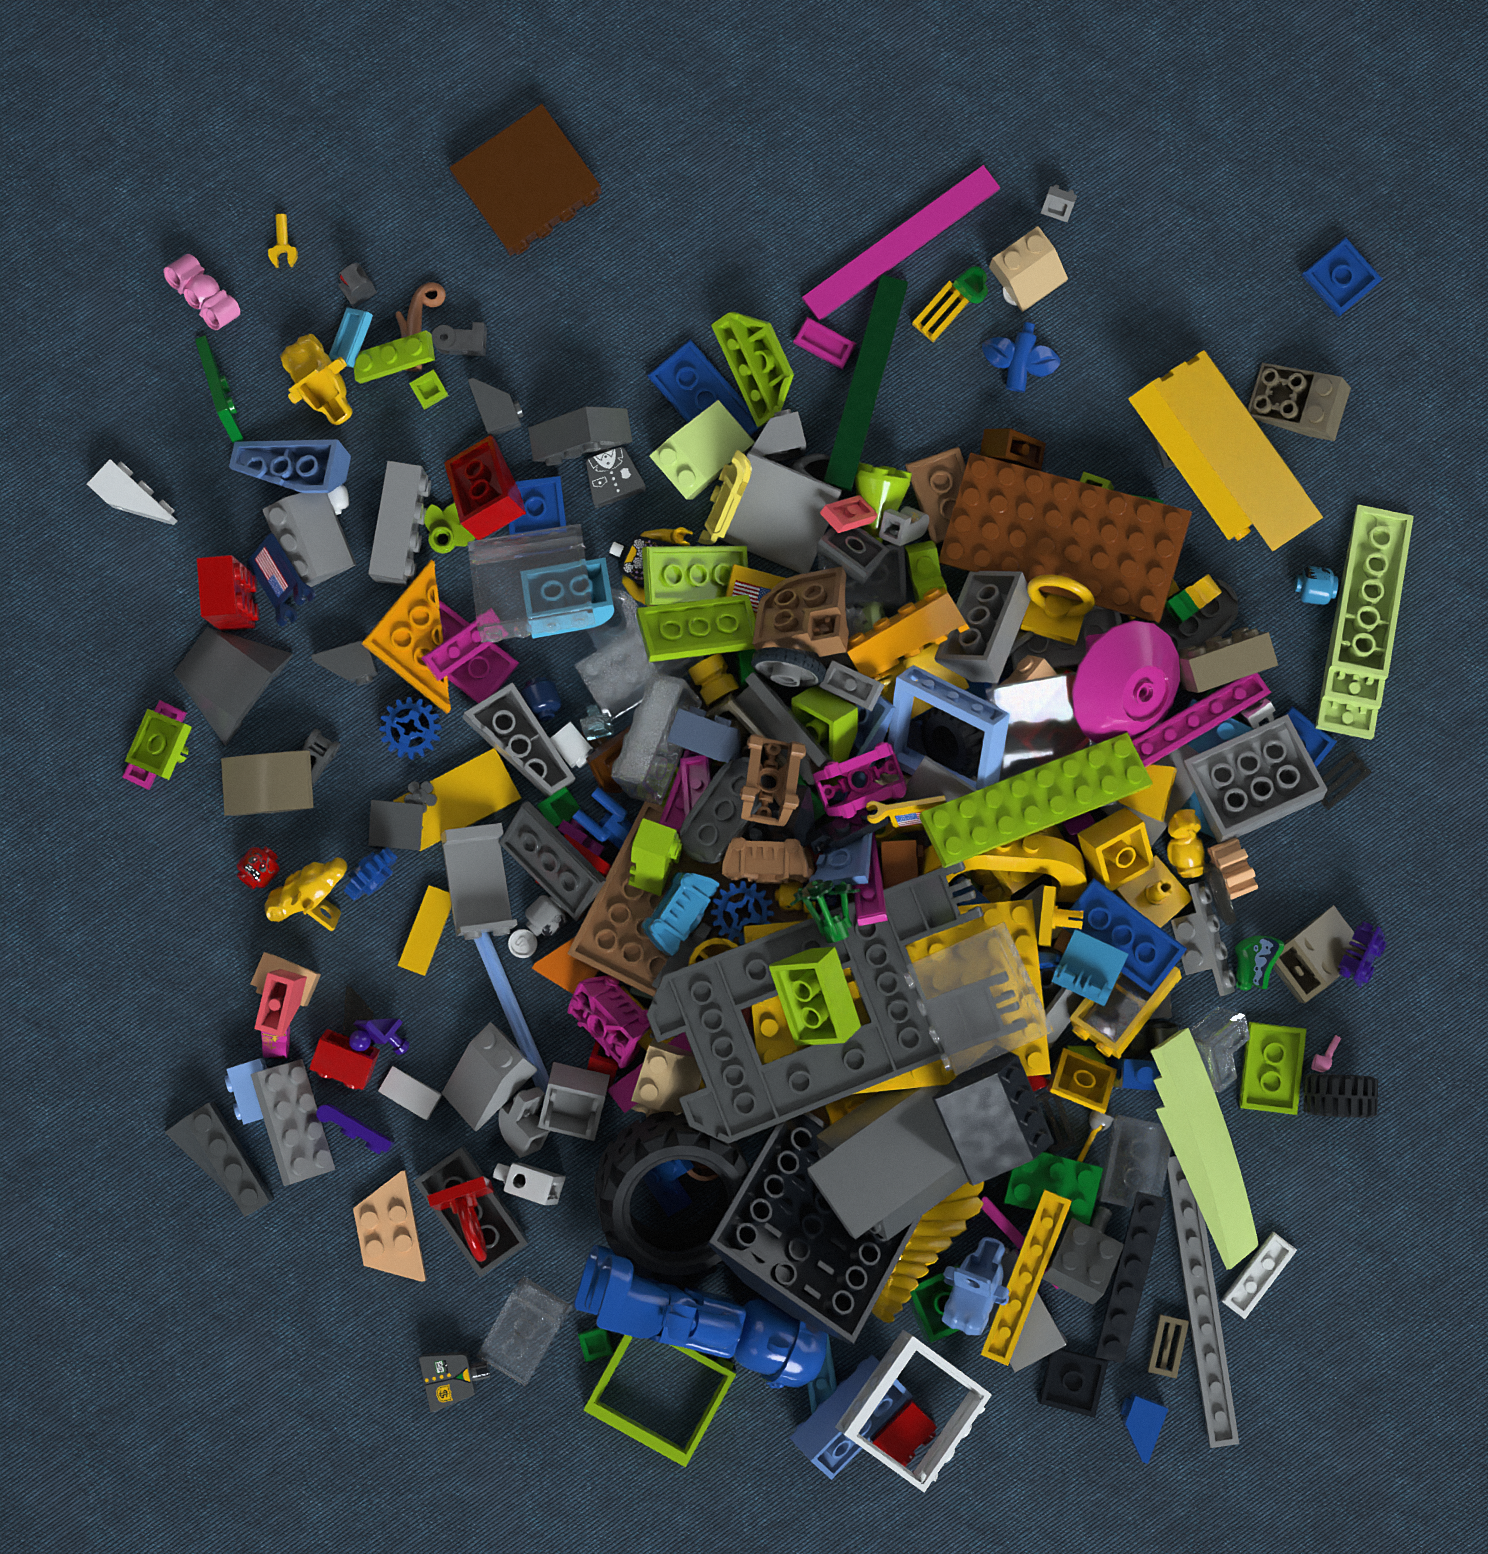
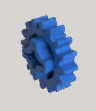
[379,697,442,760]
[343,847,398,901]
[710,881,774,945]

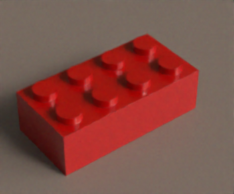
[197,555,259,631]

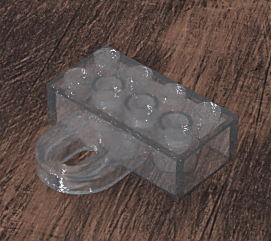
[574,589,704,722]

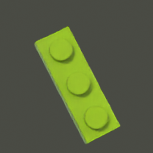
[353,330,435,384]

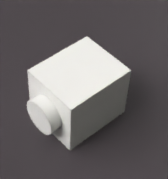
[550,722,593,768]

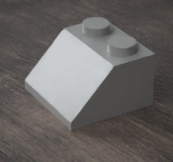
[750,409,806,462]

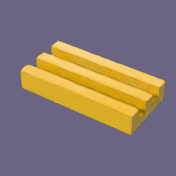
[912,280,970,343]

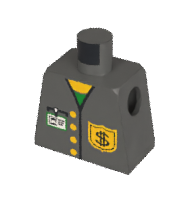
[419,1351,491,1412]

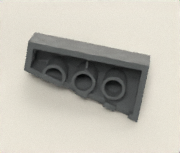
[165,1101,275,1217]

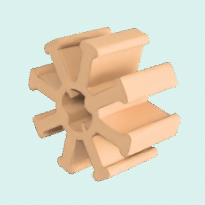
[1207,837,1258,900]

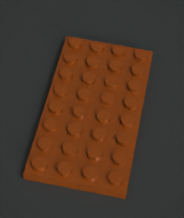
[939,453,1192,624]

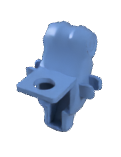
[942,1237,1009,1335]

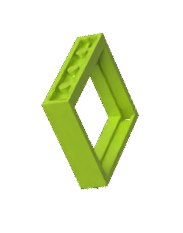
[584,1335,736,1467]

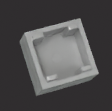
[538,1062,610,1141]

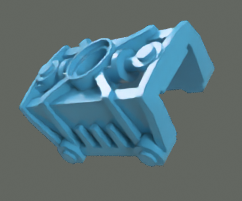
[641,872,719,956]

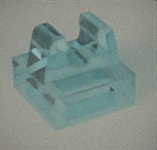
[580,704,615,741]

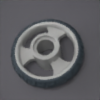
[751,647,826,688]

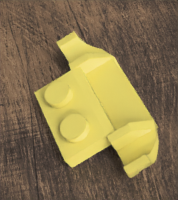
[698,450,752,545]

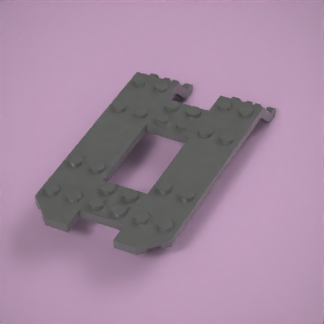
[646,861,1027,1143]

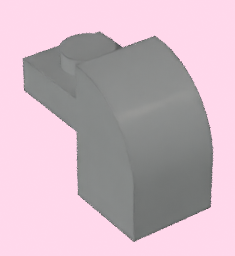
[498,1086,550,1158]

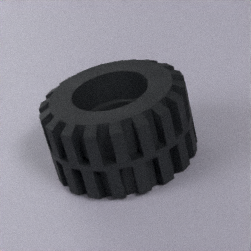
[922,708,985,775]
[1303,1074,1378,1118]

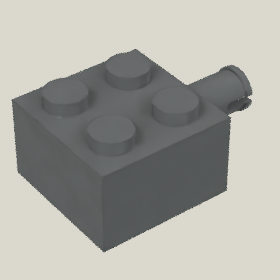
[1042,1206,1124,1305]

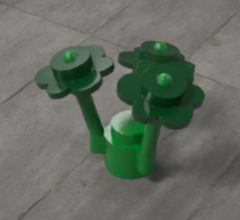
[790,879,861,943]

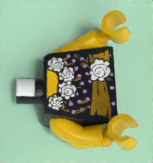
[608,527,693,607]

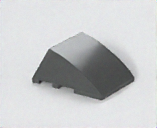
[173,627,294,746]

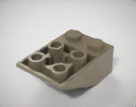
[1248,363,1351,441]
[1273,905,1365,1003]

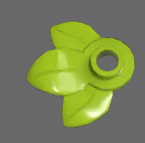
[424,503,476,554]

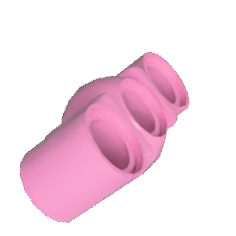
[163,254,240,330]

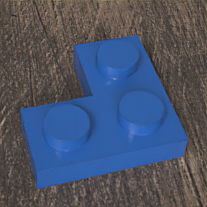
[642,1159,694,1217]

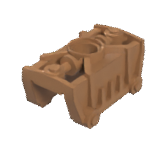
[739,734,806,826]
[722,837,816,884]

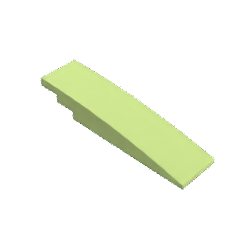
[1315,505,1414,740]
[1151,1028,1259,1270]

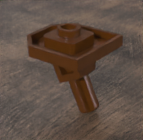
[581,724,649,793]

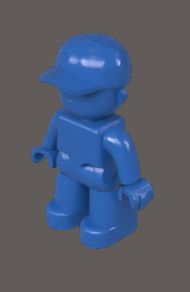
[574,1245,827,1388]

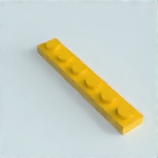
[980,1189,1072,1366]

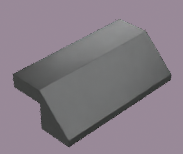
[736,672,834,786]

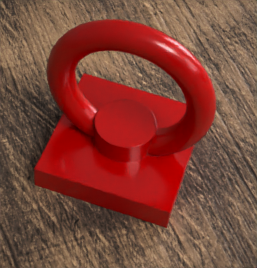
[427,1176,494,1262]

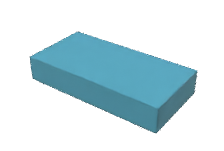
[329,307,373,368]

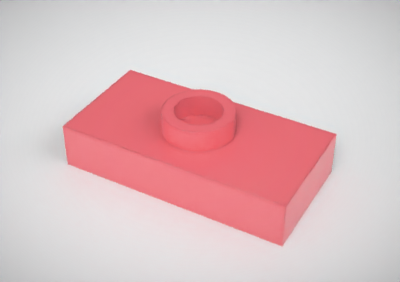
[820,495,878,533]

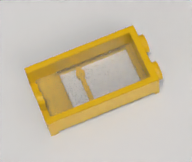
[1069,966,1182,1059]

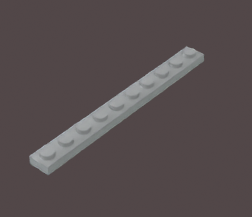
[1165,1155,1239,1448]

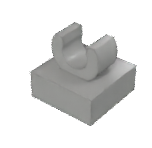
[1041,185,1077,222]

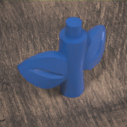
[982,322,1061,393]

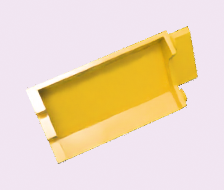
[1128,350,1323,552]

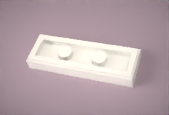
[1220,1231,1297,1319]

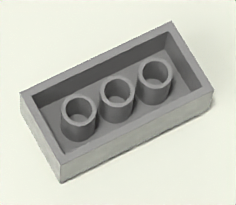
[368,461,431,587]

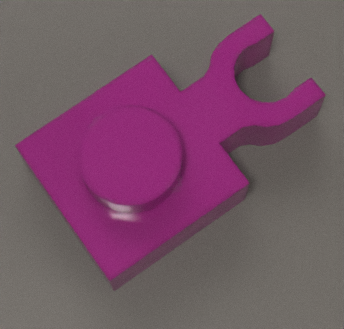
[558,819,605,857]

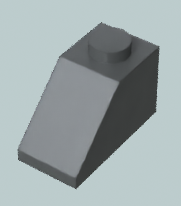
[468,378,524,436]
[311,640,379,686]

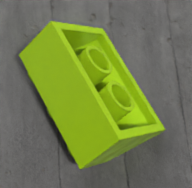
[769,947,861,1046]

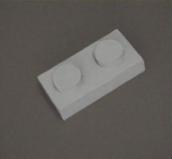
[819,660,885,711]

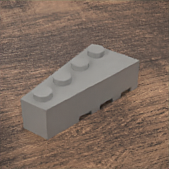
[462,682,575,798]

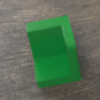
[537,786,581,829]

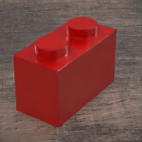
[309,1029,380,1090]
[870,1399,937,1467]

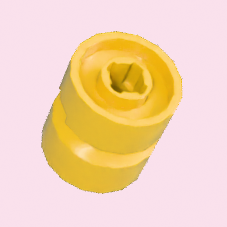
[688,653,740,706]

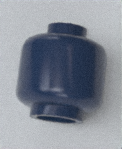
[521,677,561,722]

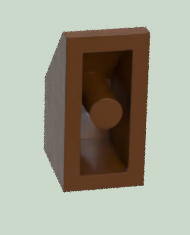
[980,428,1046,471]

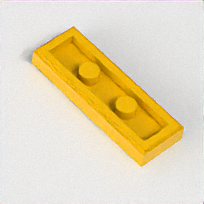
[398,885,452,976]

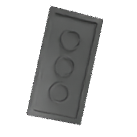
[499,801,606,921]

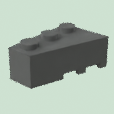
[528,407,632,466]

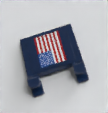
[247,533,315,626]

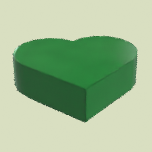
[953,266,988,304]

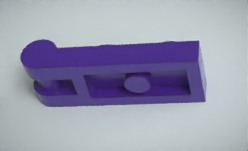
[316,1104,395,1154]

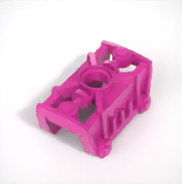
[812,741,907,819]
[567,975,650,1068]

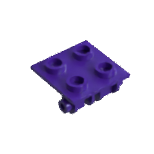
[1338,921,1387,988]

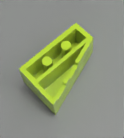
[628,818,683,896]

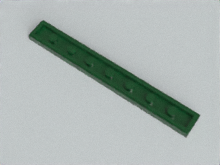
[824,275,909,492]

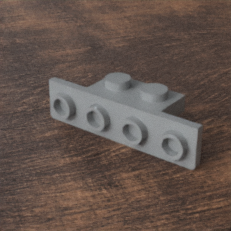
[1171,881,1236,996]

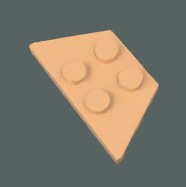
[353,1170,427,1282]

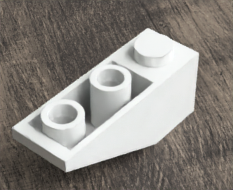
[87,459,177,525]

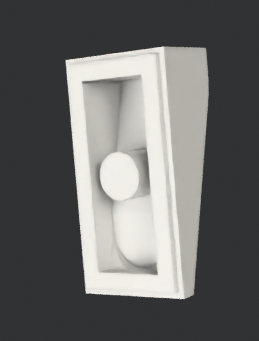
[378,1066,442,1120]

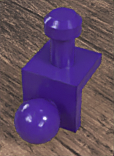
[349,1018,410,1055]

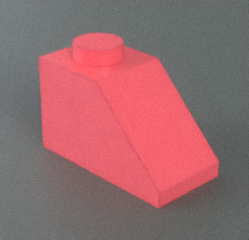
[254,969,307,1037]

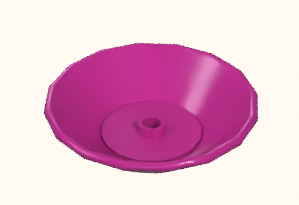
[1072,620,1180,744]

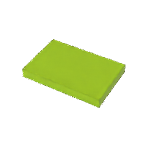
[1238,1022,1307,1115]

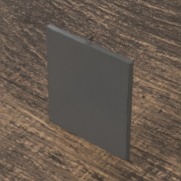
[368,800,423,850]

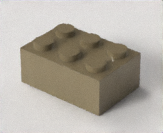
[1179,627,1278,693]

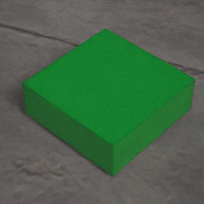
[578,1327,614,1362]

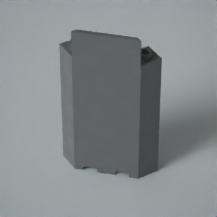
[807,1084,968,1241]

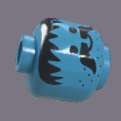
[1294,566,1338,605]

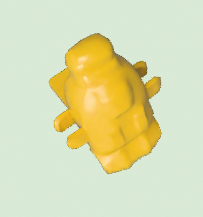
[279,334,353,425]
[265,857,348,931]

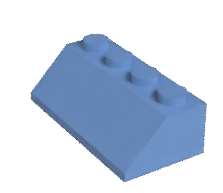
[790,1355,913,1480]

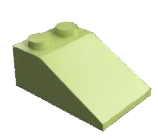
[650,400,755,499]

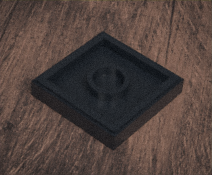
[1038,1348,1109,1418]

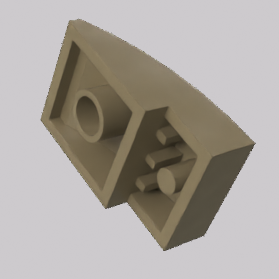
[221,750,313,816]

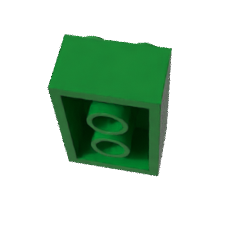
[1001,1151,1103,1225]

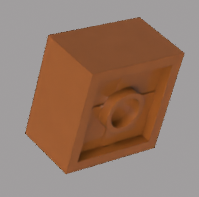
[881,840,929,890]

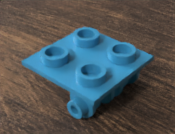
[1051,929,1128,1006]

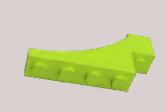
[904,540,947,645]

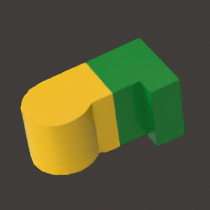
[1165,574,1222,625]

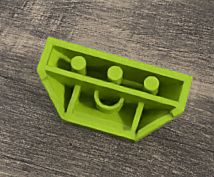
[711,312,794,427]

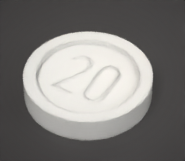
[508,929,537,958]

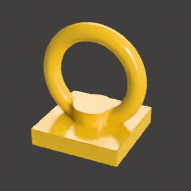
[1020,574,1095,646]

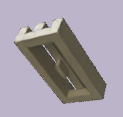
[1147,1314,1189,1379]

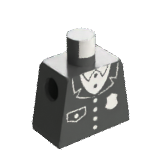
[586,447,646,509]

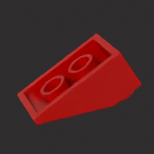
[444,435,526,541]

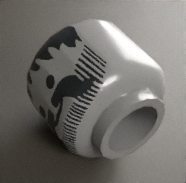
[525,895,567,937]

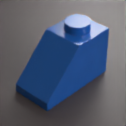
[1120,1392,1168,1464]

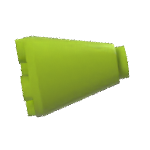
[855,462,912,543]

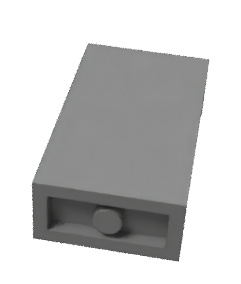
[441,823,517,940]
[988,1247,1068,1372]

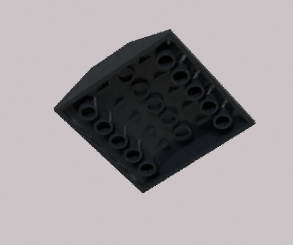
[707,1112,922,1345]

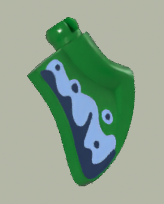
[1235,935,1284,991]

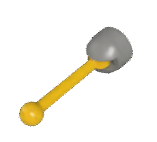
[1077,1110,1115,1162]

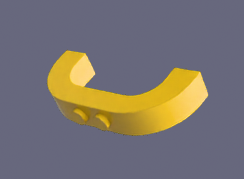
[917,835,1088,903]

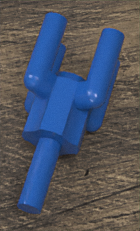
[572,787,633,850]

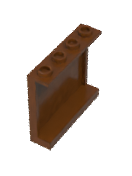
[449,104,602,257]

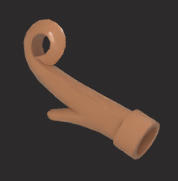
[395,282,446,372]

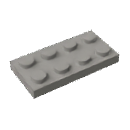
[250,1059,335,1186]

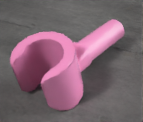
[1311,1035,1341,1072]

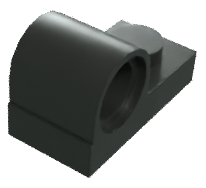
[1117,1020,1179,1058]

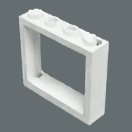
[835,1330,992,1492]

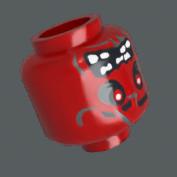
[236,846,280,890]

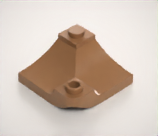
[753,566,849,657]

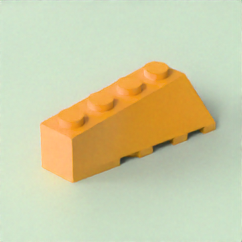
[847,587,970,678]

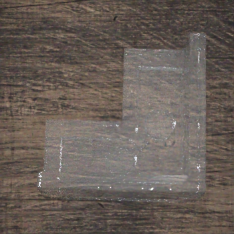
[1190,1007,1250,1093]

